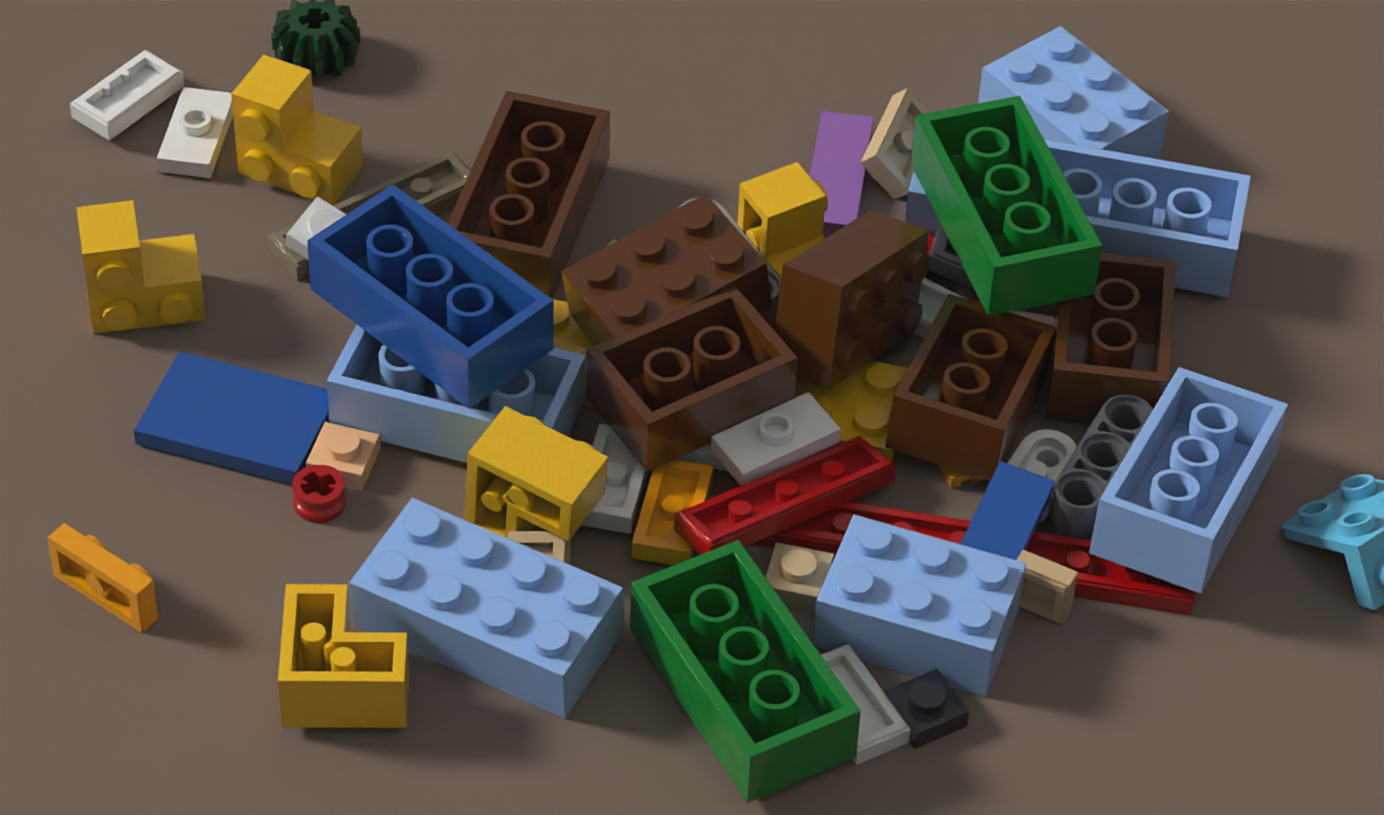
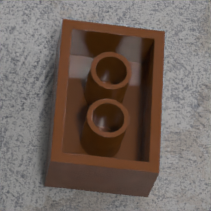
[561,194,772,346]
[775,210,930,390]
[1046,253,1176,421]
[586,286,798,471]
[885,294,1056,481]

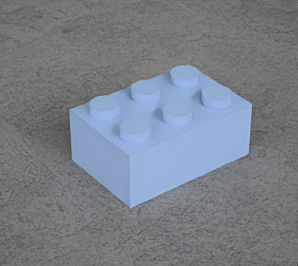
[978,26,1169,159]
[813,514,1026,698]

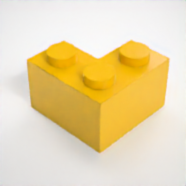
[231,54,364,206]
[738,162,828,279]
[76,200,206,334]
[465,406,608,541]
[278,584,409,728]

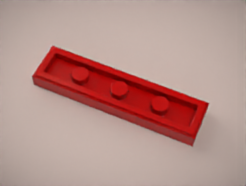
[673,436,896,555]

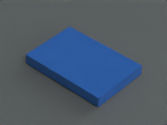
[134,351,329,485]

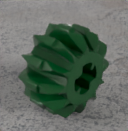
[271,0,361,81]

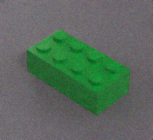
[911,95,1102,316]
[630,540,861,803]

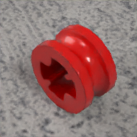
[292,465,346,523]

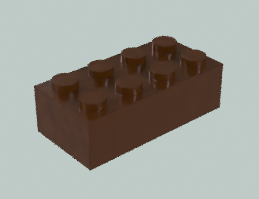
[447,91,610,299]

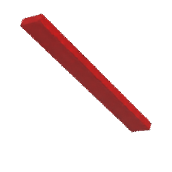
[731,483,1195,615]

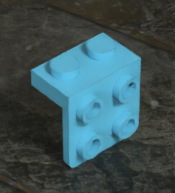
[1282,474,1384,610]

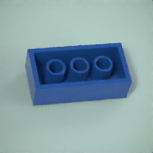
[307,184,554,409]

